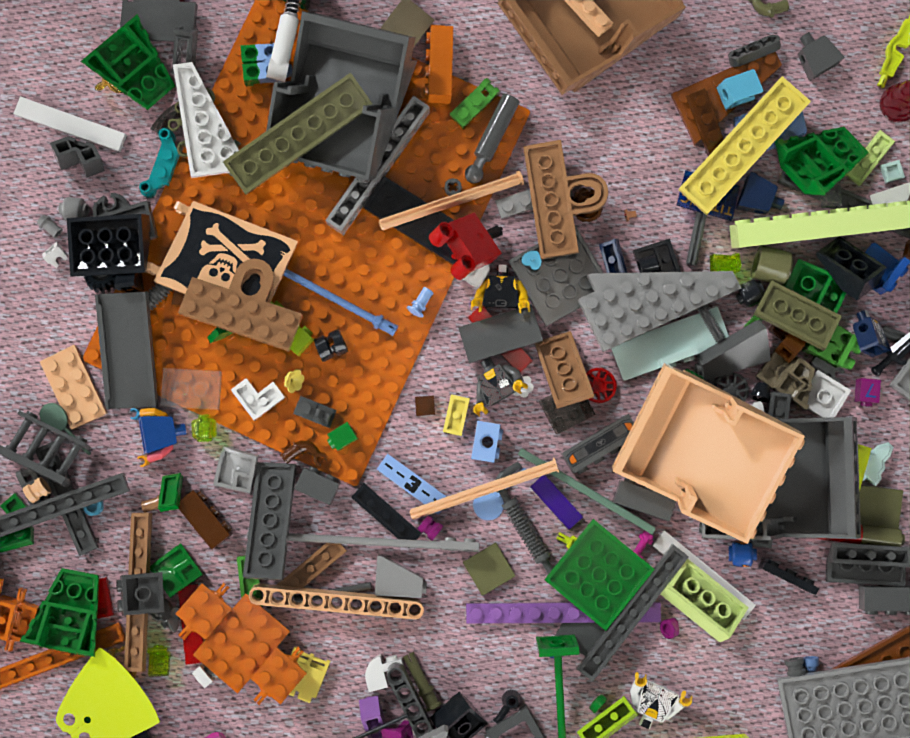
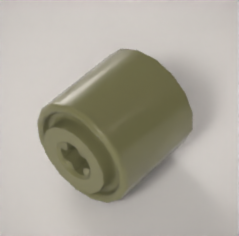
[751,245,793,285]

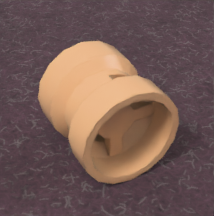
[23,477,51,504]

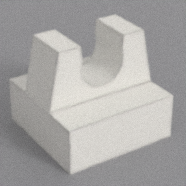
[42,242,68,268]

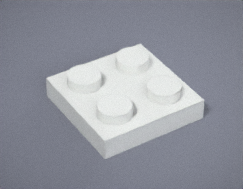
[807,370,851,418]

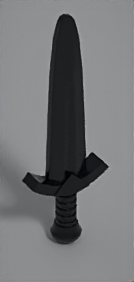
[871,332,910,376]

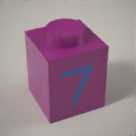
[854,378,881,407]

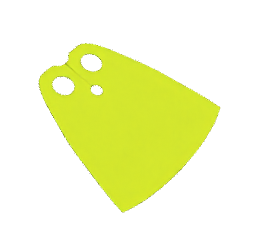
[56,647,160,738]

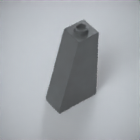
[695,319,771,381]

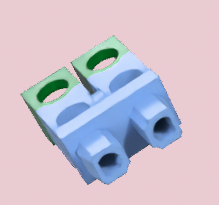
[240,43,292,87]

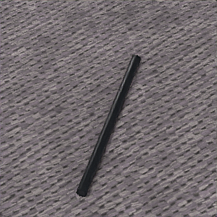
[353,713,409,738]

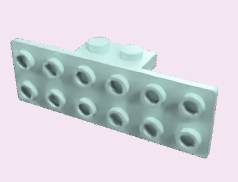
[611,307,729,381]

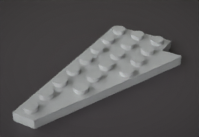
[578,271,741,352]

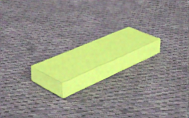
[845,130,895,186]

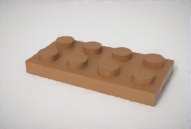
[535,331,594,409]

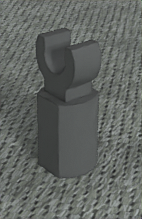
[809,356,845,382]

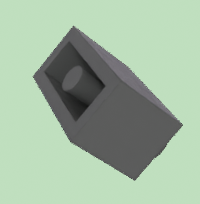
[294,466,341,505]

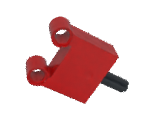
[429,212,503,280]

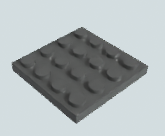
[508,226,603,327]

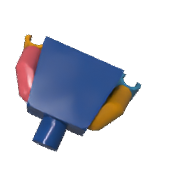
[130,408,186,467]

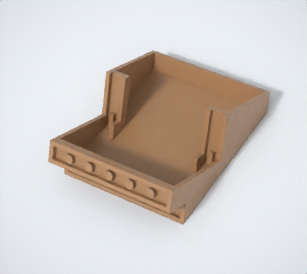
[497,0,686,95]

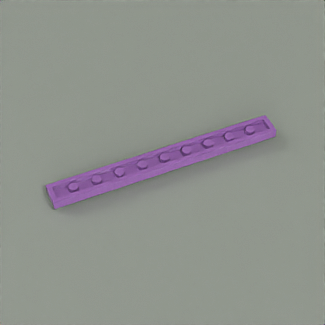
[466,602,661,624]

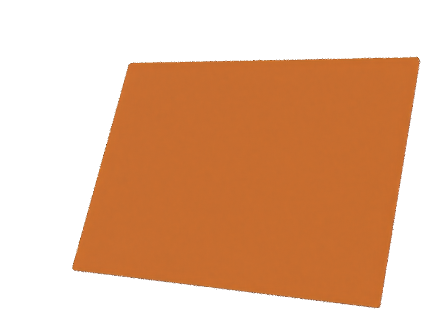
[82,0,530,486]

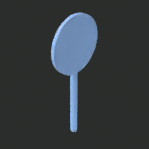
[473,468,526,520]

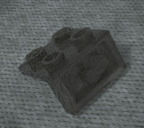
[539,394,596,434]

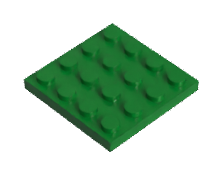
[544,519,655,631]

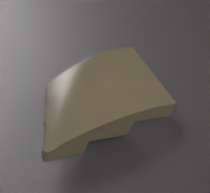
[380,0,434,46]
[755,346,815,410]

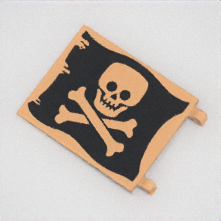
[146,201,298,303]

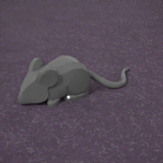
[150,599,180,633]

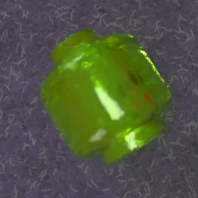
[191,414,217,442]

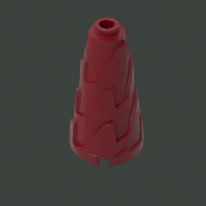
[880,80,910,123]

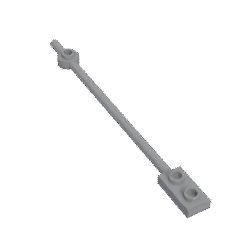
[247,531,480,552]

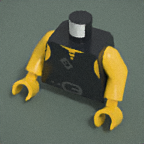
[471,265,531,313]

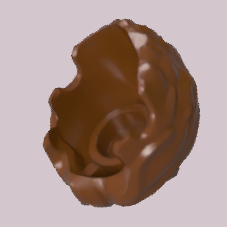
[571,187,603,222]

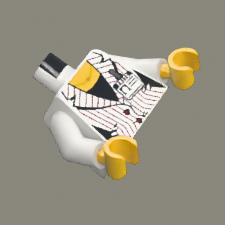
[630,672,693,729]

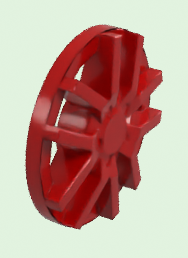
[586,368,617,404]

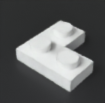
[231,378,286,421]

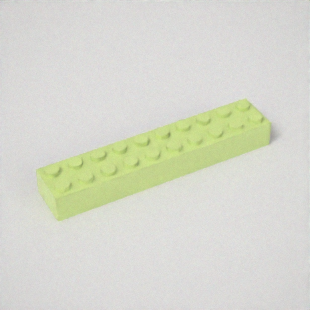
[729,201,910,248]

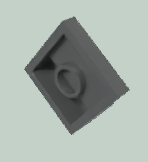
[116,572,164,616]

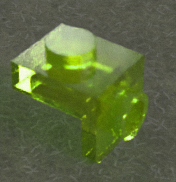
[710,253,741,274]
[147,645,171,677]

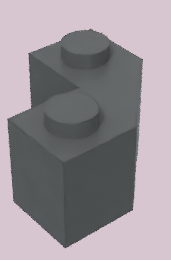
[50,136,105,178]

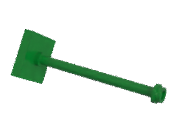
[536,634,579,738]

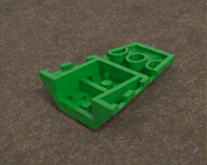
[80,14,175,110]
[775,127,869,195]
[20,568,99,657]

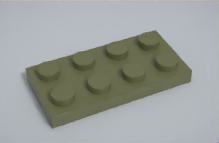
[753,280,842,351]

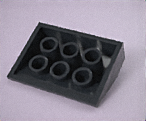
[66,214,151,277]

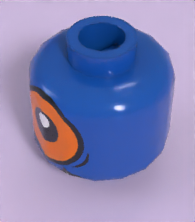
[729,541,757,567]

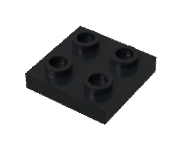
[633,238,681,273]

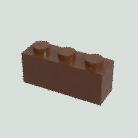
[179,489,233,550]

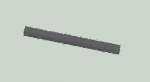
[294,582,372,602]

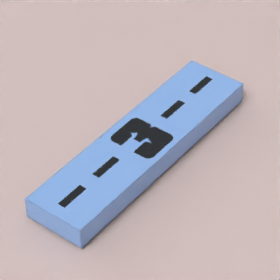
[377,454,447,515]

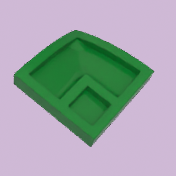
[150,543,203,598]

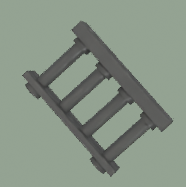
[0,411,91,488]

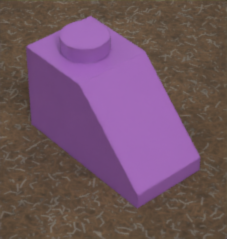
[359,696,385,738]

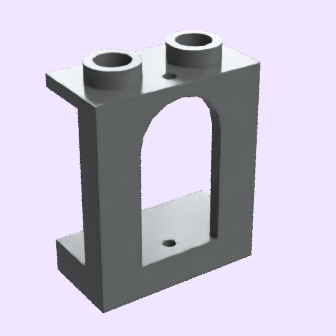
[484,704,545,738]

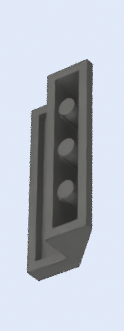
[826,543,910,586]

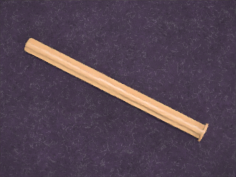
[379,171,524,230]
[410,458,559,520]

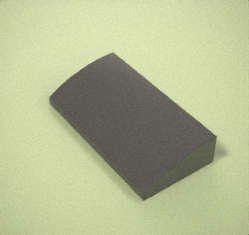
[458,305,543,364]

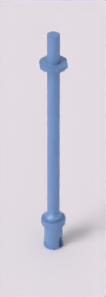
[283,268,398,336]

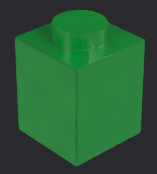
[327,422,359,451]

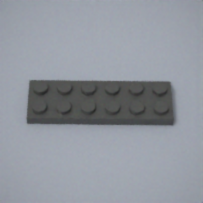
[243,462,297,581]

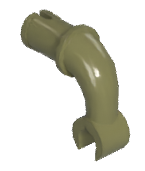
[748,0,789,18]

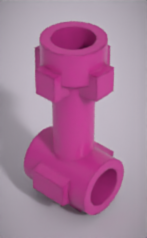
[632,530,654,559]

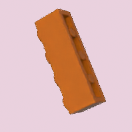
[424,25,453,104]

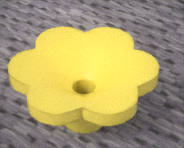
[284,369,304,393]

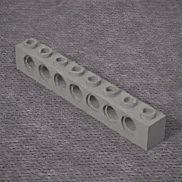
[325,96,430,235]

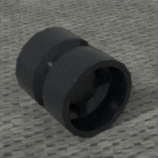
[314,329,348,362]

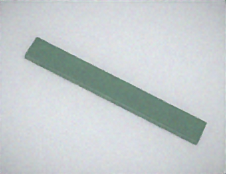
[517,448,655,535]

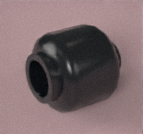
[736,280,765,308]

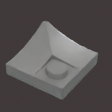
[213,445,259,493]

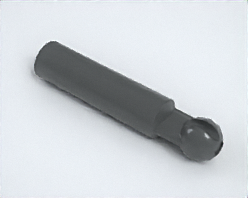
[465,94,520,183]

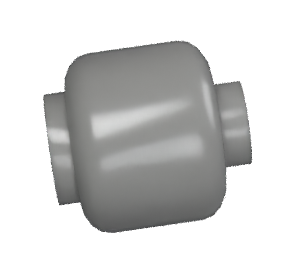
[58,197,89,221]

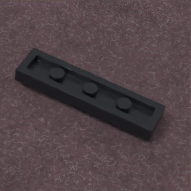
[351,483,422,540]

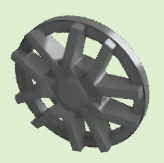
[714,372,749,402]

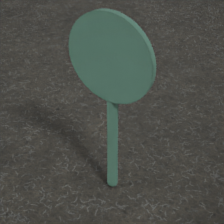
[40,403,91,455]

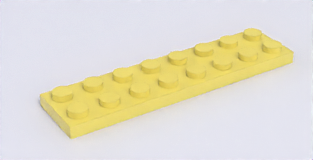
[678,76,811,215]

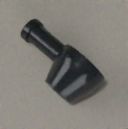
[750,382,770,402]
[493,690,521,723]

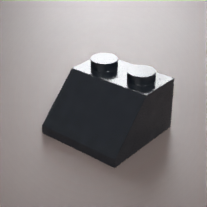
[430,692,488,738]

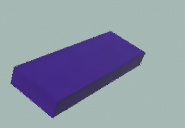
[530,475,583,530]

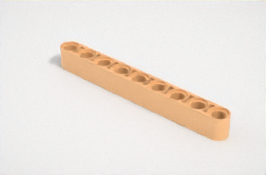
[249,584,424,619]

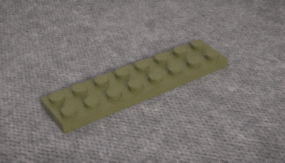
[223,72,373,195]

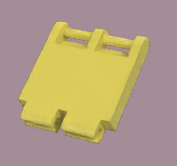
[289,647,331,703]

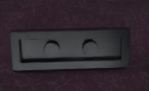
[759,559,819,595]

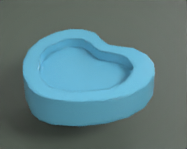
[521,251,542,270]

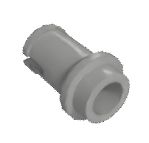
[37,215,63,238]

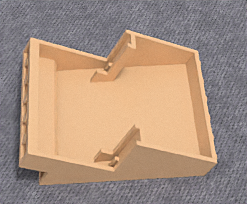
[612,363,805,544]

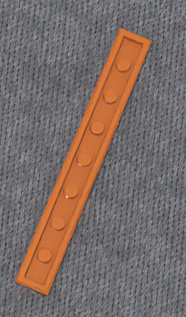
[0,622,125,689]

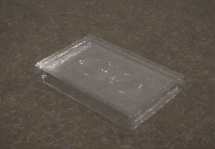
[161,368,222,410]

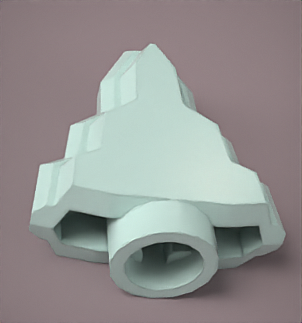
[862,442,894,486]

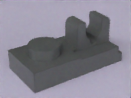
[293,396,337,428]

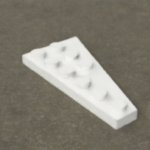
[173,62,239,178]

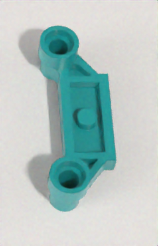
[139,128,180,198]

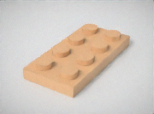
[39,345,108,430]

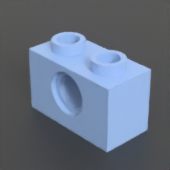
[471,421,503,463]

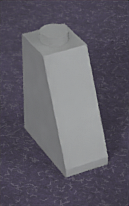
[375,555,427,598]

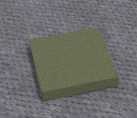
[463,542,515,596]

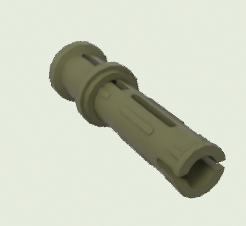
[403,651,442,712]

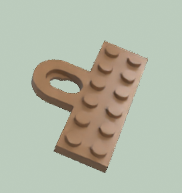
[523,140,608,259]
[178,259,303,351]

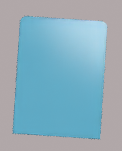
[716,69,763,110]

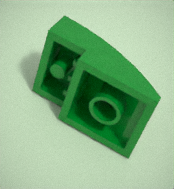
[785,258,846,313]

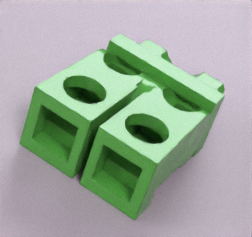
[802,325,861,370]

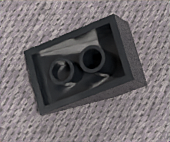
[816,236,887,300]

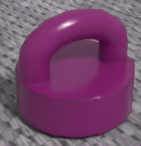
[660,618,680,639]

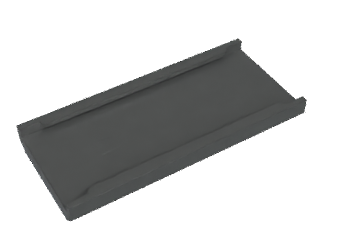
[95,291,159,410]

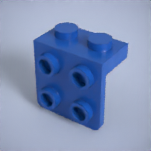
[865,243,910,295]

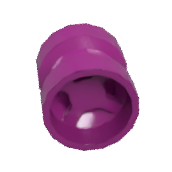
[417,515,444,541]

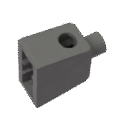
[798,32,845,81]

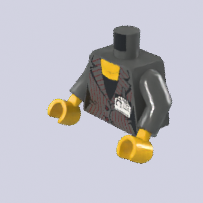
[473,357,528,417]

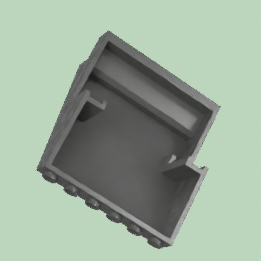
[266,11,417,182]
[699,417,861,540]

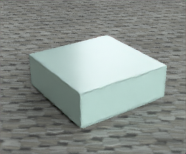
[879,160,905,184]

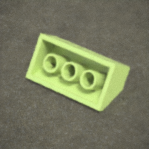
[660,559,749,642]

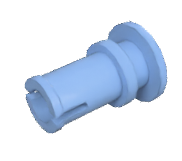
[407,287,434,318]

